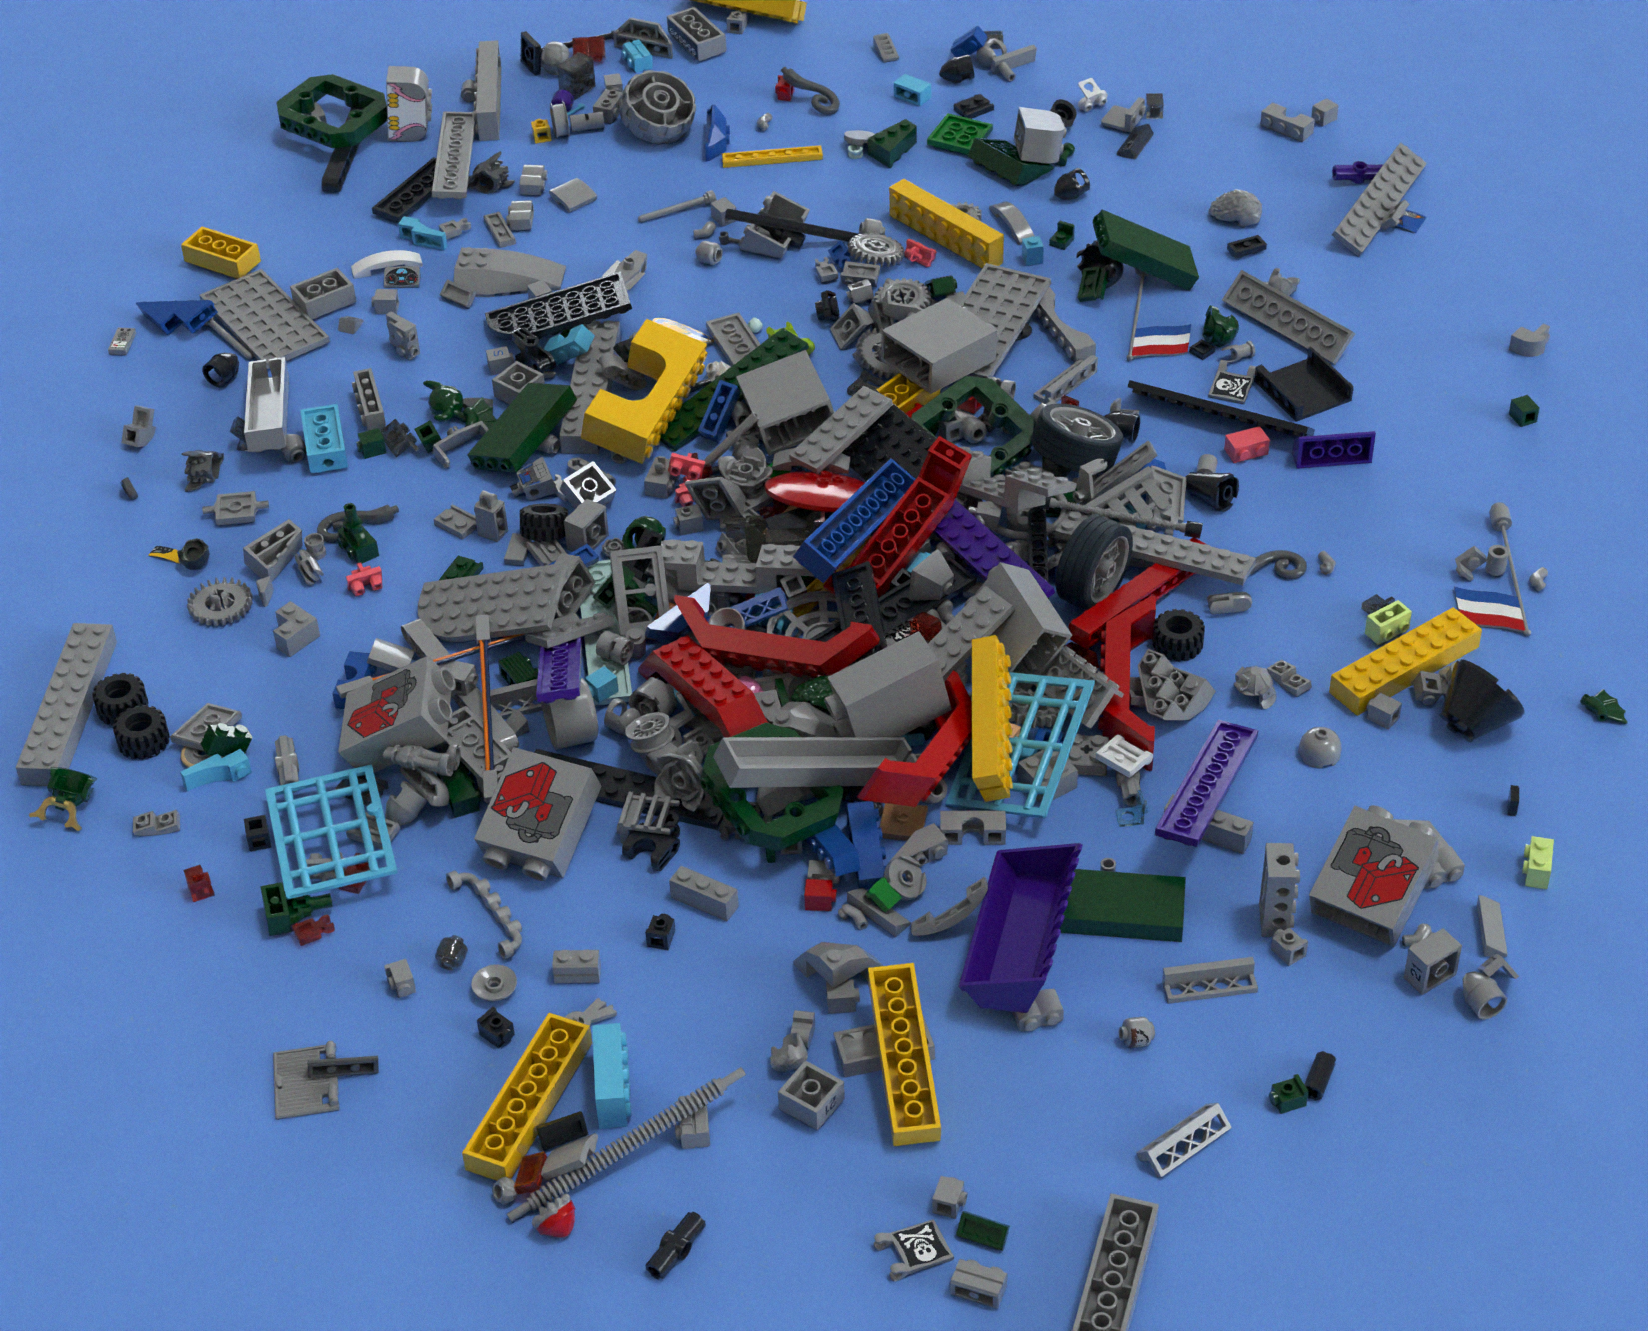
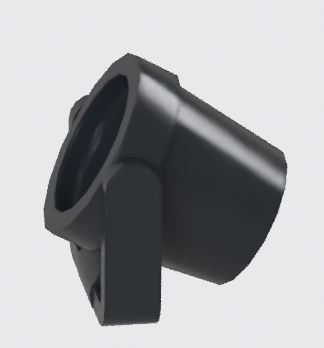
[815,290,840,322]

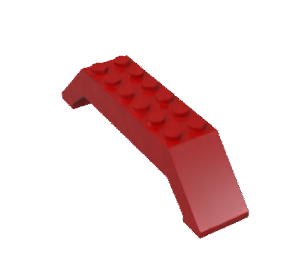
[823,436,972,598]
[674,595,880,679]
[1098,596,1156,771]
[638,635,768,738]
[857,670,972,807]

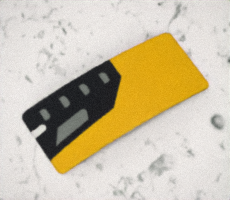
[148,546,180,564]

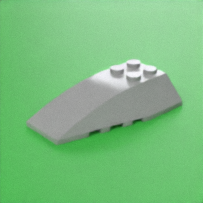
[454,247,566,297]

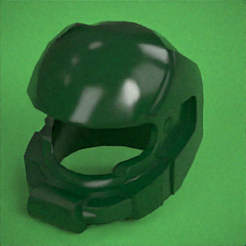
[1202,305,1239,347]
[622,516,666,550]

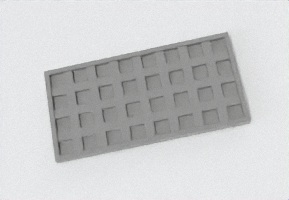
[959,263,1051,378]
[199,269,330,369]

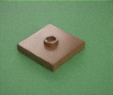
[880,803,928,841]

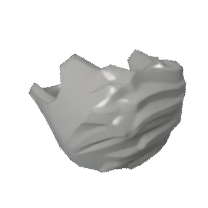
[770,1033,808,1072]

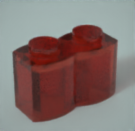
[572,36,606,62]

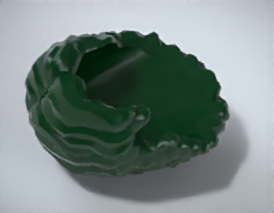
[792,675,833,709]

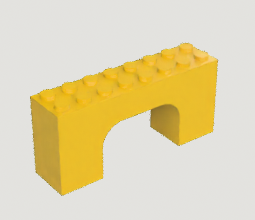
[581,319,708,464]

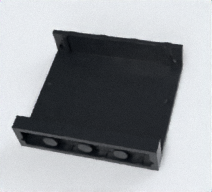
[1254,346,1354,422]

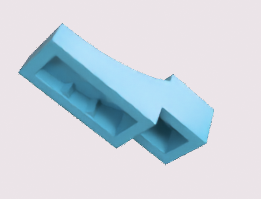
[398,216,447,250]
[180,749,252,791]

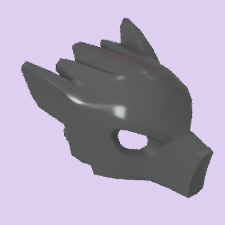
[468,151,515,194]
[182,450,224,492]

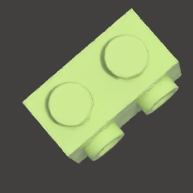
[1365,600,1412,645]
[1522,836,1554,889]

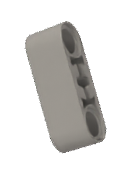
[599,353,646,390]

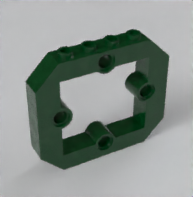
[276,74,387,148]
[911,376,1034,478]
[700,723,844,851]

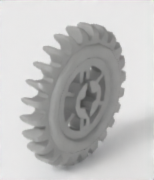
[848,233,905,267]
[873,278,931,321]
[856,328,899,378]
[187,577,253,626]

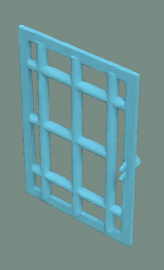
[946,672,1095,818]
[265,764,398,900]

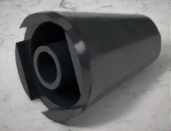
[1185,472,1239,512]

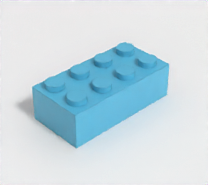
[592,1023,632,1129]

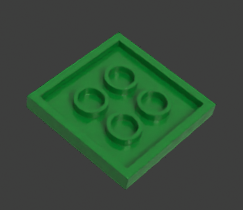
[927,113,993,155]

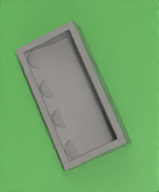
[833,1016,935,1077]

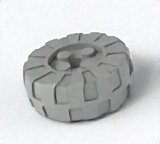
[619,70,696,144]

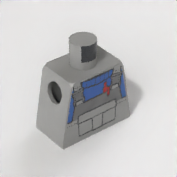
[510,457,558,501]

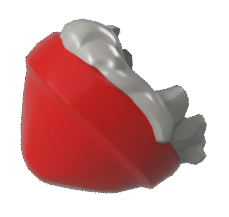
[532,1194,576,1238]

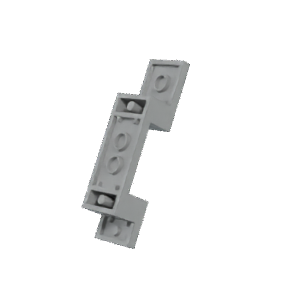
[958,447,1076,511]
[662,540,814,594]
[433,706,511,805]

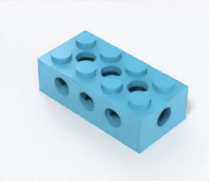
[300,404,348,473]

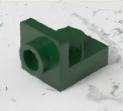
[1049,221,1075,250]

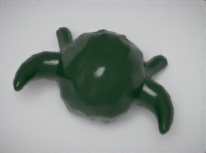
[423,380,467,422]

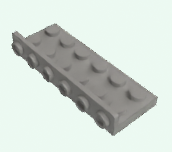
[1034,646,1124,729]

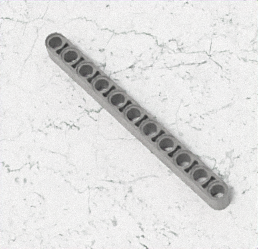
[401,618,519,751]

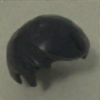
[1076,240,1124,288]

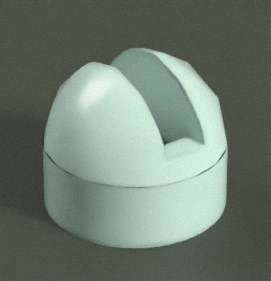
[747,317,763,333]

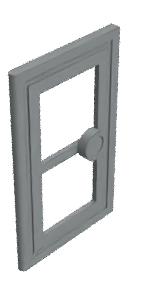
[609,545,670,636]

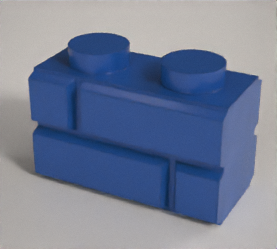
[950,26,988,57]

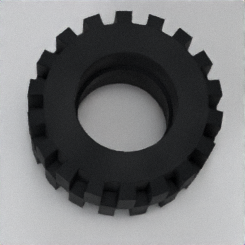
[520,503,568,541]
[1152,609,1205,662]
[92,673,149,726]
[113,705,170,760]

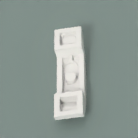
[351,250,423,279]

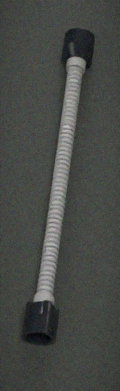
[1036,496,1203,539]

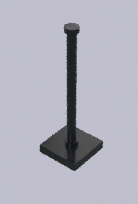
[520,30,616,76]

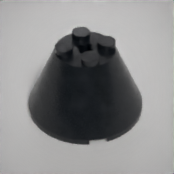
[1440,659,1525,742]

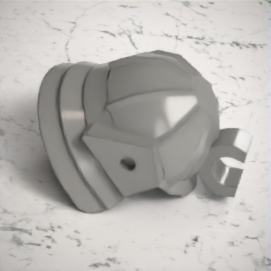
[1233,665,1277,709]

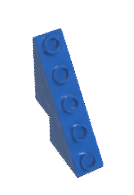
[136,300,218,335]

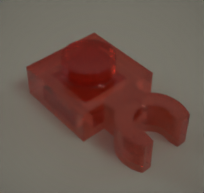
[292,915,335,946]

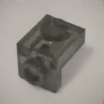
[1361,594,1395,615]

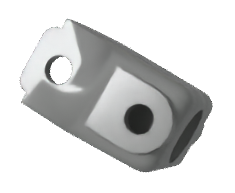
[640,725,703,775]

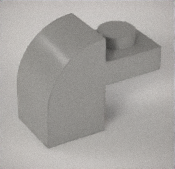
[1509,324,1550,357]
[122,405,156,447]

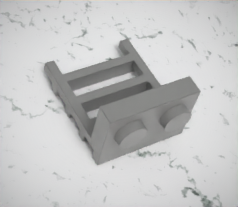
[617,792,680,843]

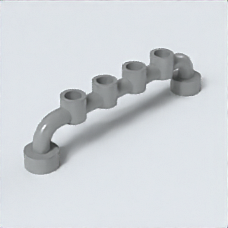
[446,870,522,959]

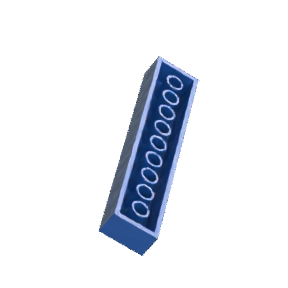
[793,458,916,583]

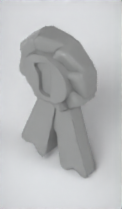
[564,998,617,1027]

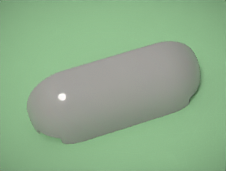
[400,766,449,806]

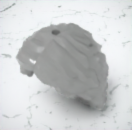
[1208,189,1262,228]

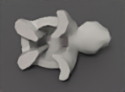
[1265,268,1300,296]

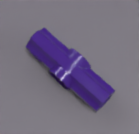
[1332,161,1384,184]

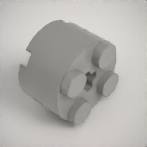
[629,677,677,716]

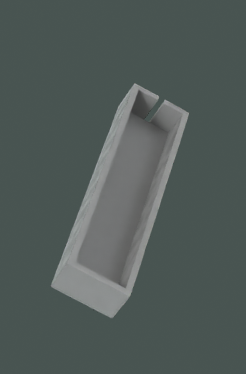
[473,40,502,141]
[244,357,289,453]

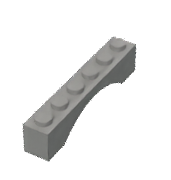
[1034,287,1096,363]

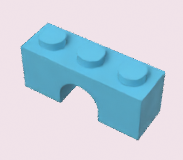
[544,324,595,365]

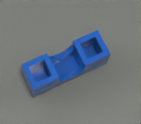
[332,651,377,709]

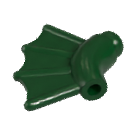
[463,397,497,429]
[1580,689,1628,724]

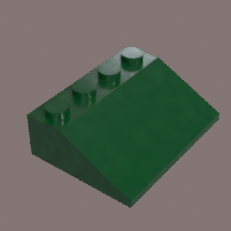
[968,138,1054,186]

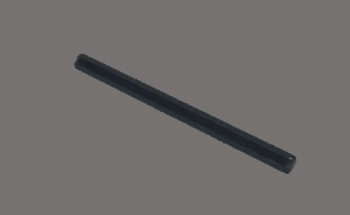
[725,208,859,242]

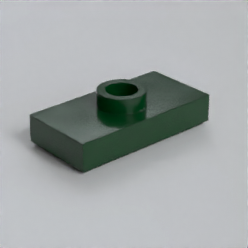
[956,1211,1010,1251]

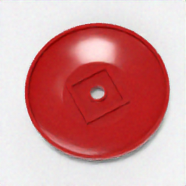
[765,471,865,512]

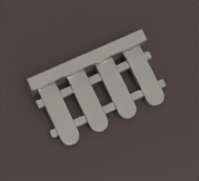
[1084,466,1170,527]

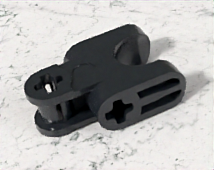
[512,328,556,374]
[622,810,680,871]

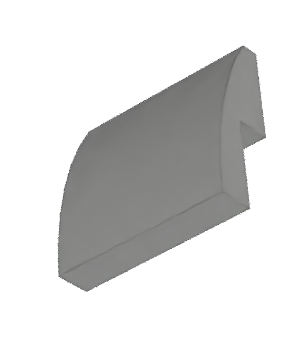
[549,178,597,213]
[367,638,415,672]
[541,1133,598,1180]

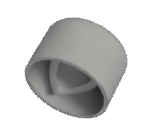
[541,678,598,750]

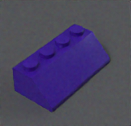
[1292,431,1376,469]

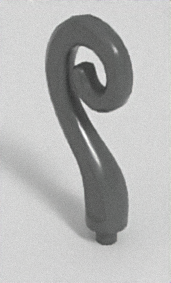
[781,67,840,114]
[317,504,399,542]
[1249,550,1307,579]

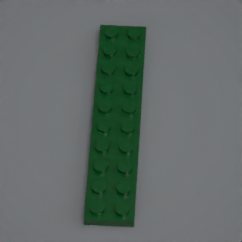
[660,328,809,452]

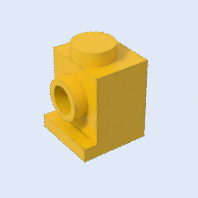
[531,119,551,144]

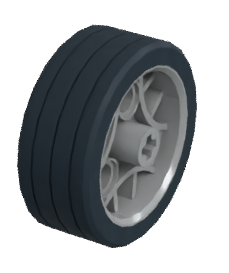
[1031,403,1124,474]
[1055,514,1133,610]

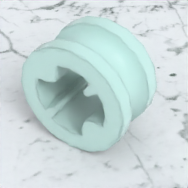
[848,144,863,159]

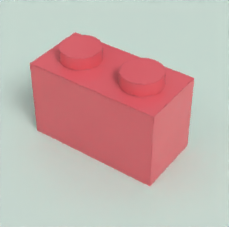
[1224,426,1270,463]

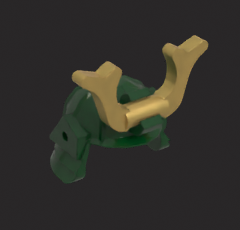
[29,767,97,831]

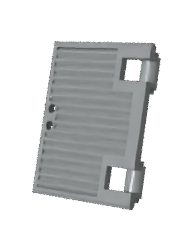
[273,1041,340,1120]

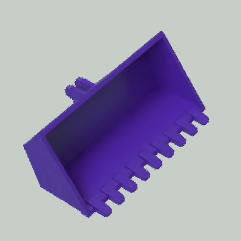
[958,843,1083,1013]

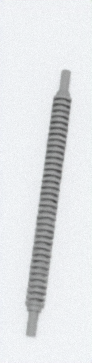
[507,1067,746,1222]

